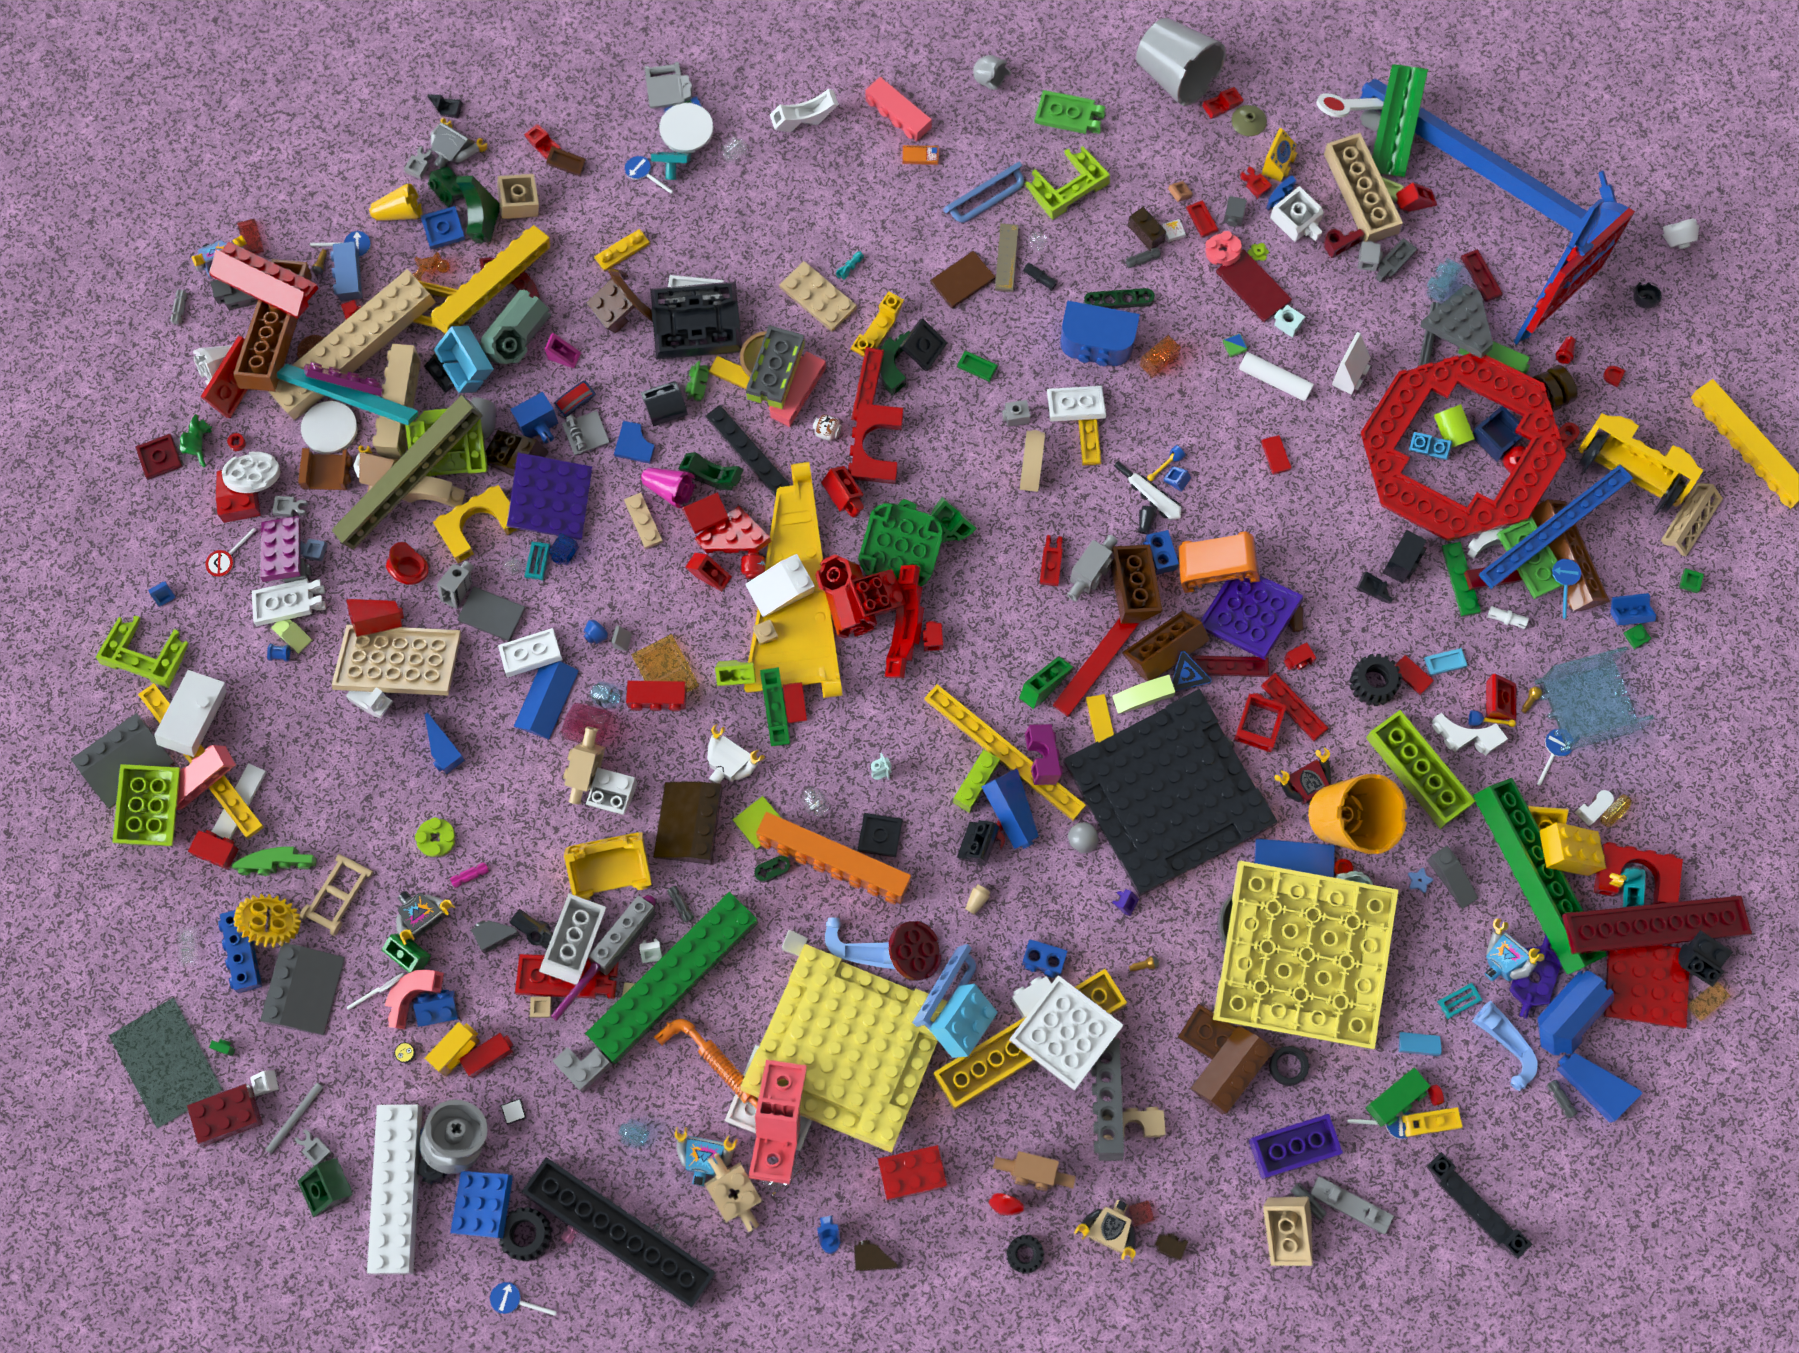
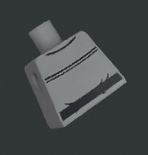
[437,561,474,609]

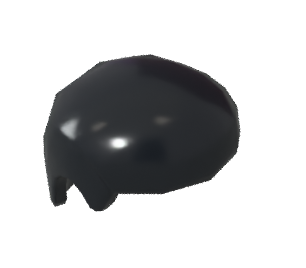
[1633,282,1662,309]

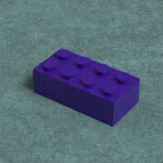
[1248,1114,1343,1180]

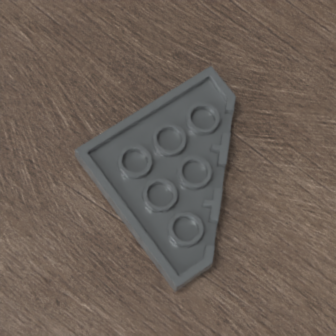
[1420,284,1493,358]

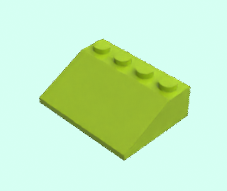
[112,764,181,846]

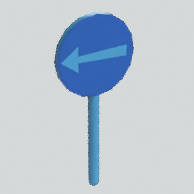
[1552,559,1581,619]

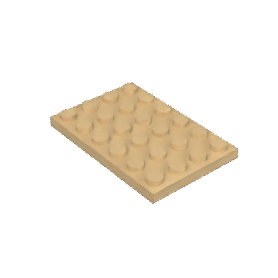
[332,625,461,696]

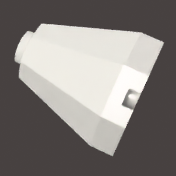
[193,346,231,385]

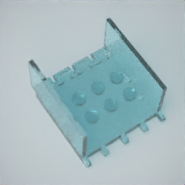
[1534,646,1654,753]

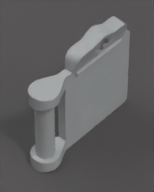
[644,62,693,108]

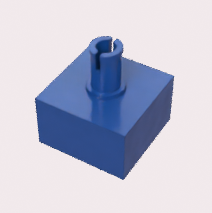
[510,392,559,444]

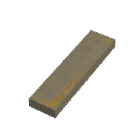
[995,223,1018,292]

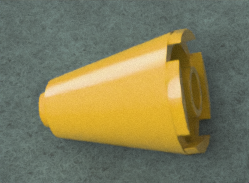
[369,183,423,221]

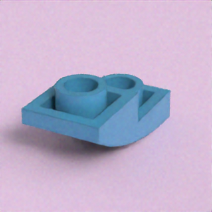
[1409,432,1452,460]

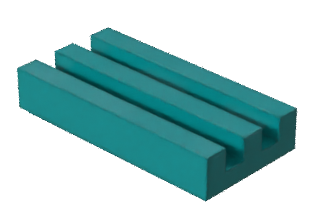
[524,541,551,581]
[1437,983,1482,1019]

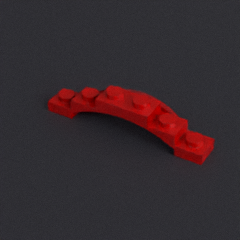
[885,565,924,678]

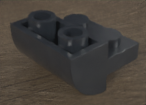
[640,381,688,427]
[956,820,1000,866]
[1678,930,1733,987]

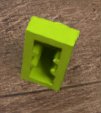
[715,660,756,686]

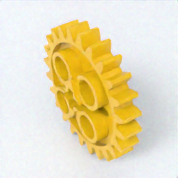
[233,894,301,947]

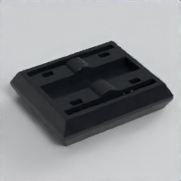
[650,281,742,360]

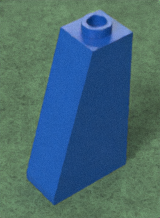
[982,768,1039,849]
[1556,1053,1643,1123]

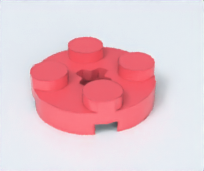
[1206,231,1242,266]

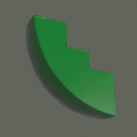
[931,497,977,543]

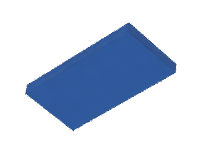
[1254,838,1335,878]

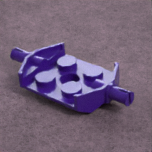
[1509,934,1561,1019]

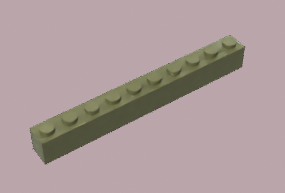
[332,395,483,550]

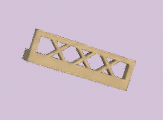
[1661,483,1723,556]

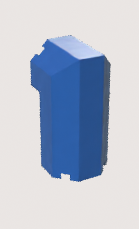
[1537,971,1614,1056]

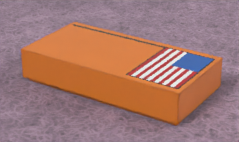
[902,145,938,165]

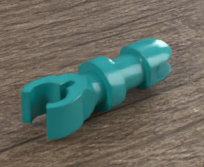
[835,251,864,280]

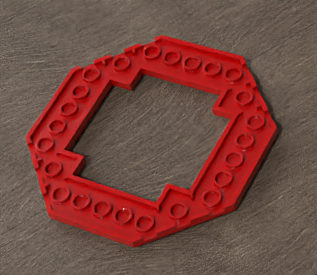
[1361,353,1566,541]

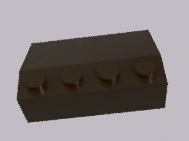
[653,782,723,865]

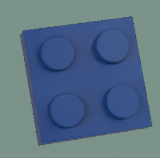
[421,206,465,250]

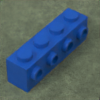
[218,910,262,993]

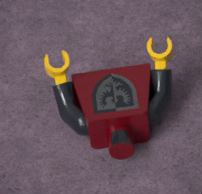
[1274,747,1331,805]

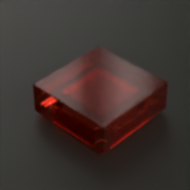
[1129,1200,1155,1227]

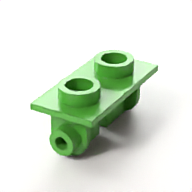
[685,361,709,401]

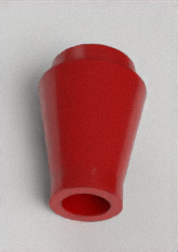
[1555,336,1576,364]

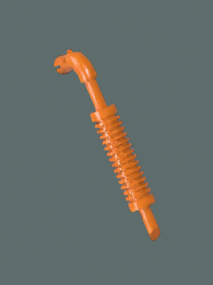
[654,1019,758,1109]

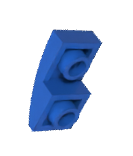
[1266,175,1296,211]

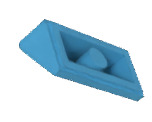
[1399,1032,1442,1056]

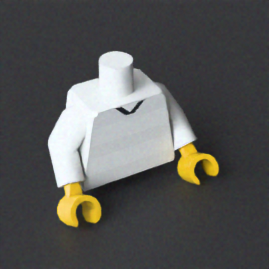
[707,724,765,784]

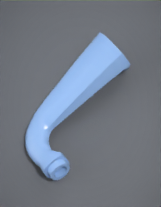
[825,918,895,969]
[1472,1001,1538,1091]

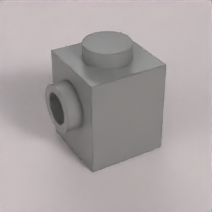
[1357,241,1383,271]
[1002,400,1030,427]

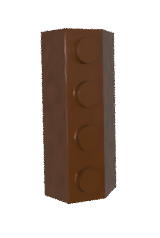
[1110,544,1163,624]
[1122,610,1210,681]
[1190,1025,1275,1115]

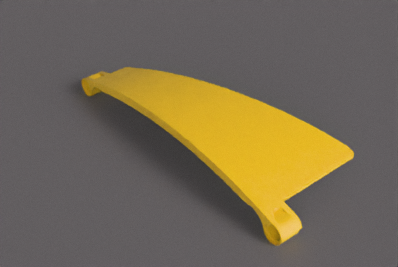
[744,462,843,698]

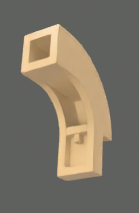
[1020,430,1045,492]
[402,476,465,508]

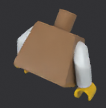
[354,445,398,492]

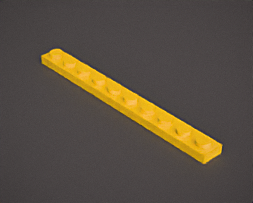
[138,683,264,839]
[924,684,1086,821]

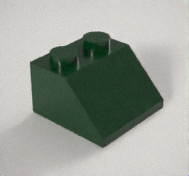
[297,1158,353,1218]

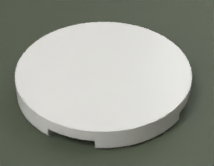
[660,103,713,153]
[301,401,358,454]
[222,452,280,493]

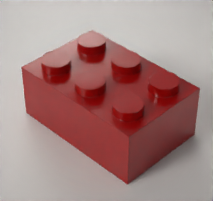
[878,1145,947,1201]

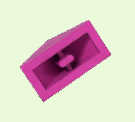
[545,333,581,368]

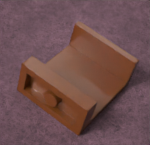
[298,448,353,490]

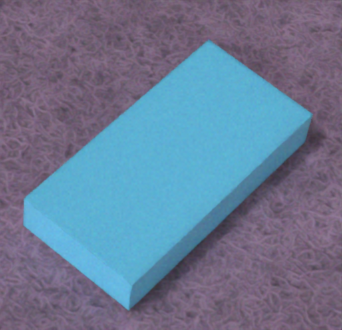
[1424,648,1468,676]

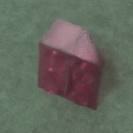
[561,702,612,746]

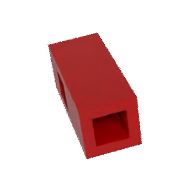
[459,1033,514,1078]

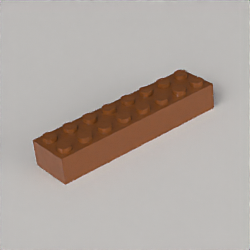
[233,259,312,392]

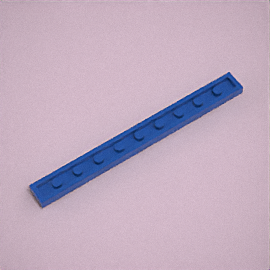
[1479,465,1633,589]

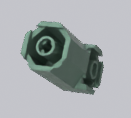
[480,290,551,364]

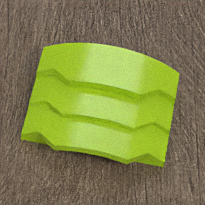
[405,408,488,477]

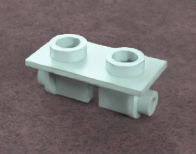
[871,753,892,780]

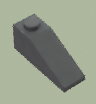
[1427,846,1478,909]

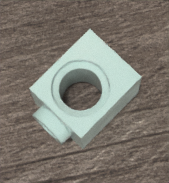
[1274,305,1305,337]

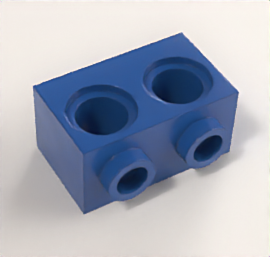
[1143,530,1179,575]
[1022,939,1067,978]

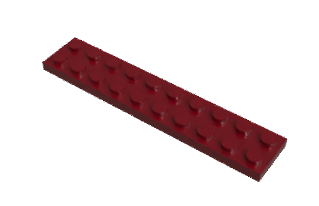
[1562,895,1752,954]

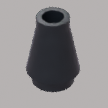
[1138,506,1157,535]

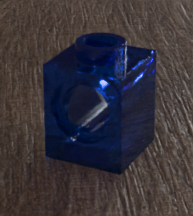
[549,533,579,566]

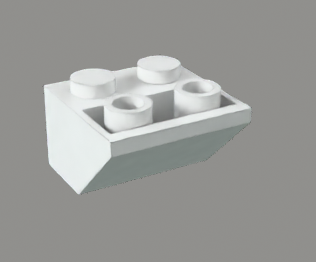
[586,768,637,815]

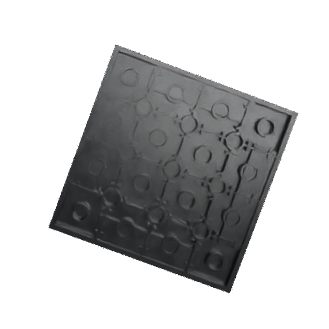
[1063,688,1278,897]

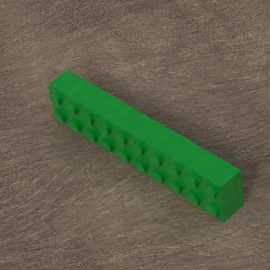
[1473,778,1607,975]
[585,892,758,1065]

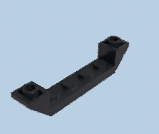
[1426,1152,1532,1259]

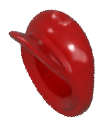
[386,542,429,585]

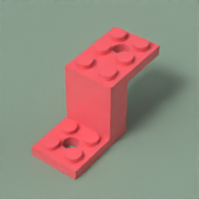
[749,1060,807,1184]

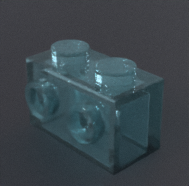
[1426,258,1463,304]

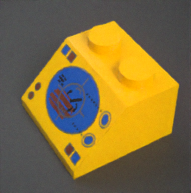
[1261,128,1297,182]

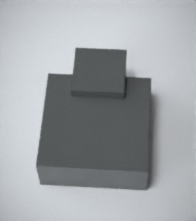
[211,280,258,311]

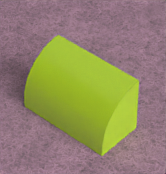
[1434,404,1475,448]

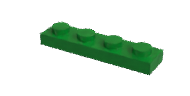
[1441,542,1481,617]

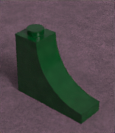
[456,176,500,244]

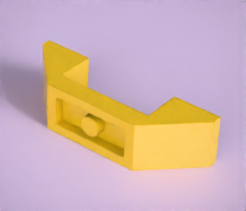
[850,291,904,357]

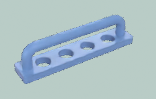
[943,161,1024,222]
[912,944,976,1029]

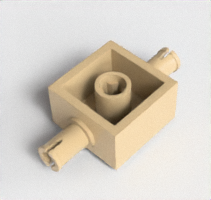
[563,727,605,804]
[705,1153,762,1232]

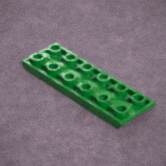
[1372,64,1429,178]

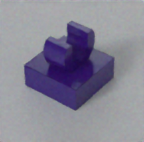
[1112,889,1139,916]

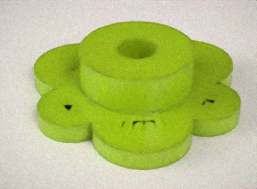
[1248,243,1269,261]

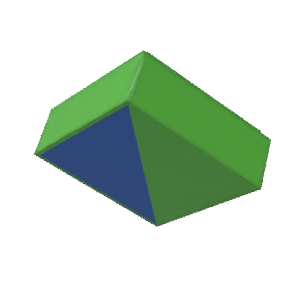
[1223,334,1248,357]

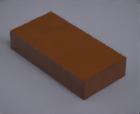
[546,146,586,177]

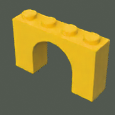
[433,485,518,563]

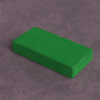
[957,350,998,382]

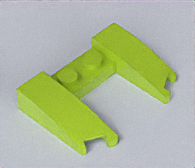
[1026,146,1110,220]
[96,616,188,688]

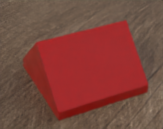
[682,492,729,534]
[1486,674,1516,720]

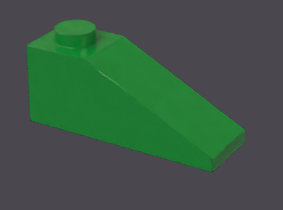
[1019,656,1073,709]

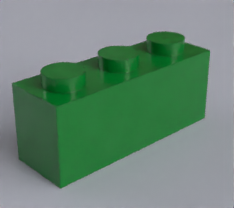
[1365,1067,1431,1127]

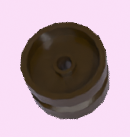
[1533,365,1578,412]

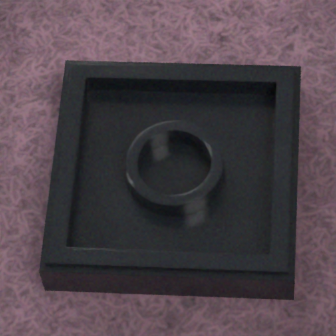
[900,318,948,371]
[857,813,903,858]

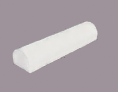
[1239,352,1314,401]

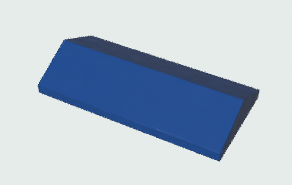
[514,661,579,740]

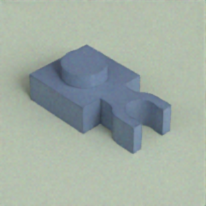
[301,539,328,561]

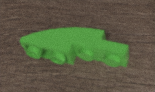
[232,846,317,876]

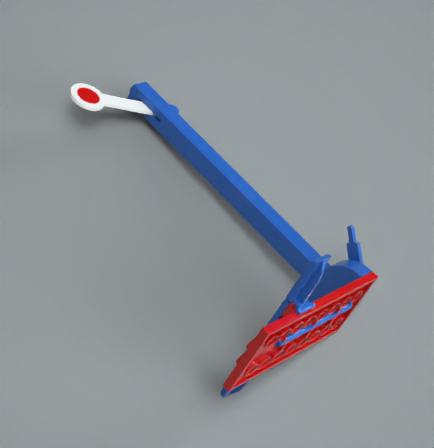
[1317,78,1635,345]

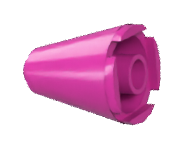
[641,467,695,508]

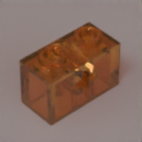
[1139,335,1181,378]

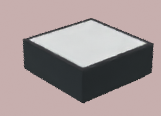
[501,1099,527,1125]

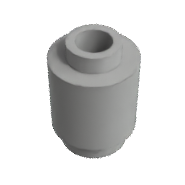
[1359,109,1381,132]

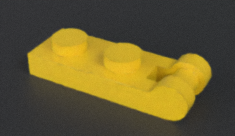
[1402,1107,1463,1137]

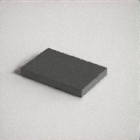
[457,586,526,642]

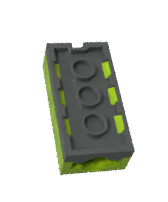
[746,325,805,409]

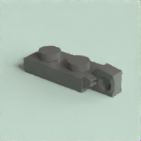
[1375,238,1418,283]

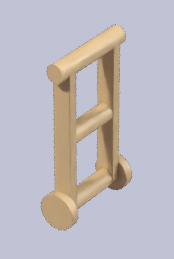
[299,854,373,936]

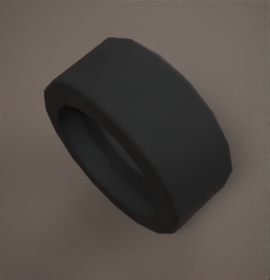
[1269,1046,1309,1086]

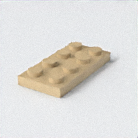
[779,261,857,332]

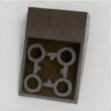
[485,430,549,477]

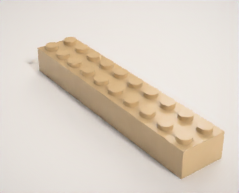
[269,269,436,420]

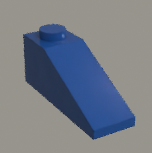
[425,712,465,775]

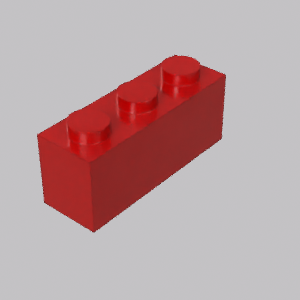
[626,680,687,712]

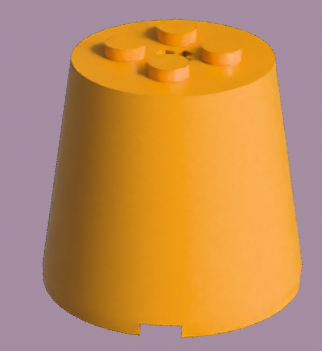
[1309,774,1407,854]

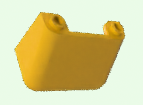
[564,832,652,900]

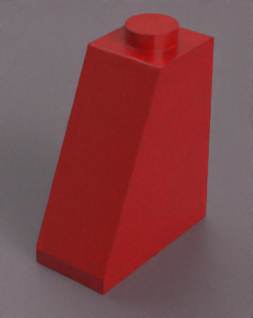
[346,599,404,637]

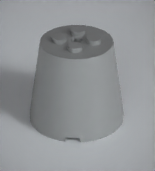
[1136,18,1226,106]

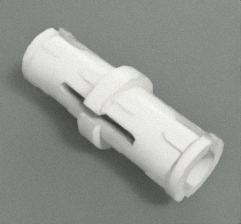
[1487,606,1529,629]

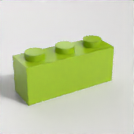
[953,749,1000,813]

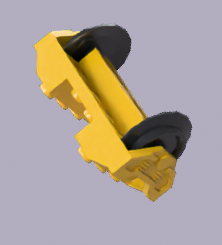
[1578,413,1703,516]

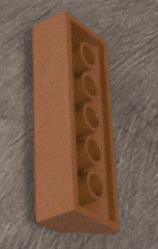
[1531,499,1610,611]

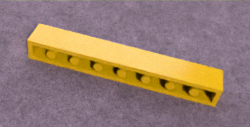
[431,225,550,334]
[1691,379,1799,509]

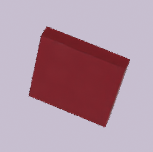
[135,433,183,480]

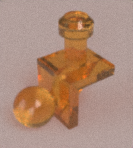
[412,252,450,281]

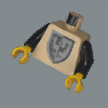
[1074,1200,1136,1262]

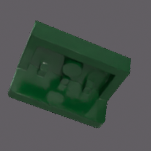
[428,166,464,208]

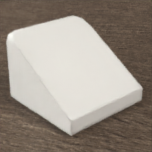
[782,930,808,956]
[251,1070,279,1097]

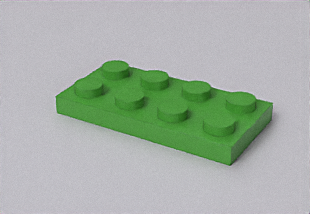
[1497,517,1564,599]

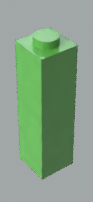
[1458,341,1530,374]

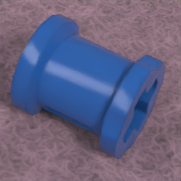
[267,644,291,662]

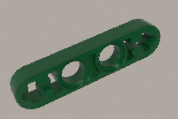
[1084,288,1155,309]

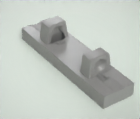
[1310,1177,1393,1235]

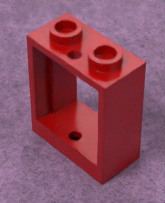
[1234,693,1287,753]

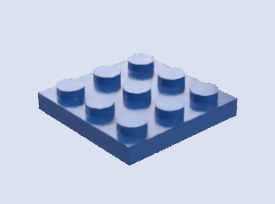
[450,1171,513,1239]

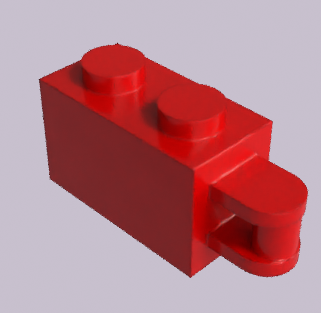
[821,466,864,518]

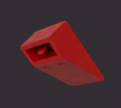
[849,569,906,617]

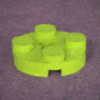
[415,817,455,857]

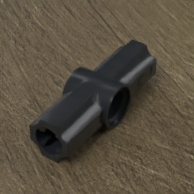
[510,909,553,950]

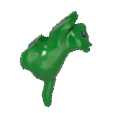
[180,414,212,468]

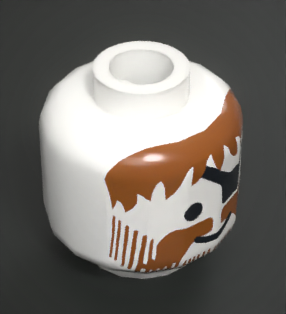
[813,414,842,441]

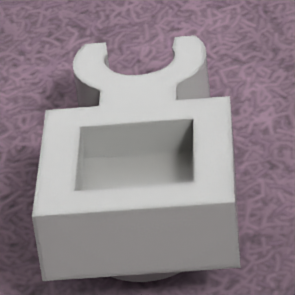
[404,146,432,179]
[272,496,308,517]
[295,1130,332,1166]

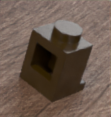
[1154,1233,1188,1261]

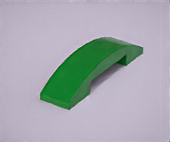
[760,667,790,746]

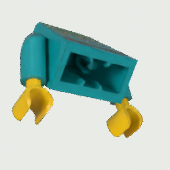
[1609,867,1646,907]

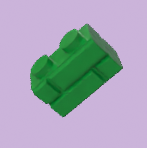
[381,933,431,973]

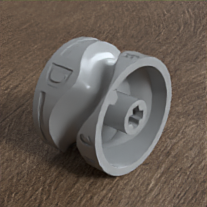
[420,1100,487,1174]

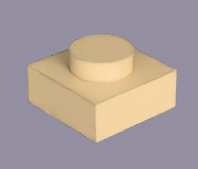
[753,620,778,645]
[530,997,552,1018]

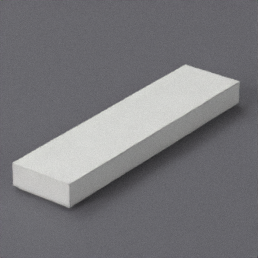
[212,763,267,839]

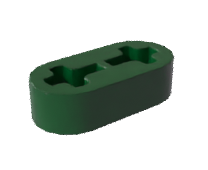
[754,856,790,883]

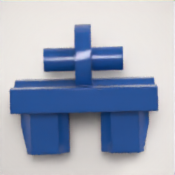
[817,1216,841,1254]

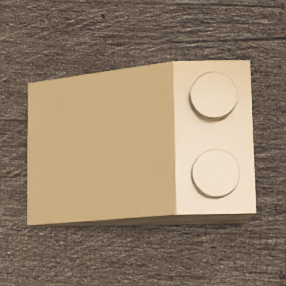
[1263,1197,1313,1266]

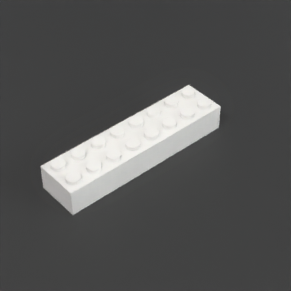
[367,1105,422,1275]

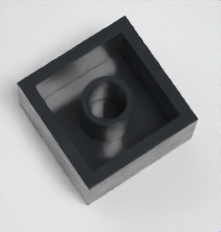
[1383,530,1427,584]

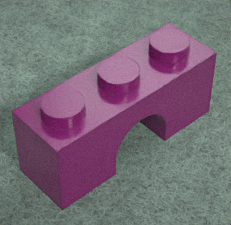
[1025,724,1063,785]

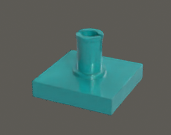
[651,152,691,180]

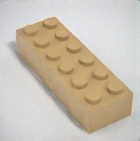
[1324,133,1403,242]
[373,344,421,460]

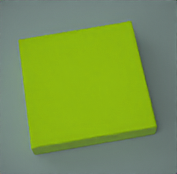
[732,796,781,850]

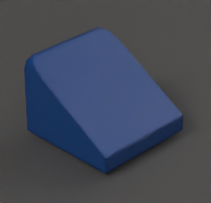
[1163,466,1191,492]

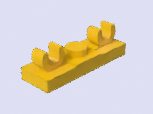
[594,229,650,272]

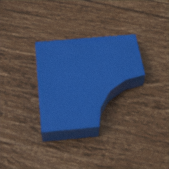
[614,421,655,464]

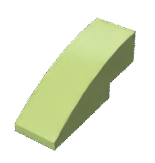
[1112,675,1175,714]

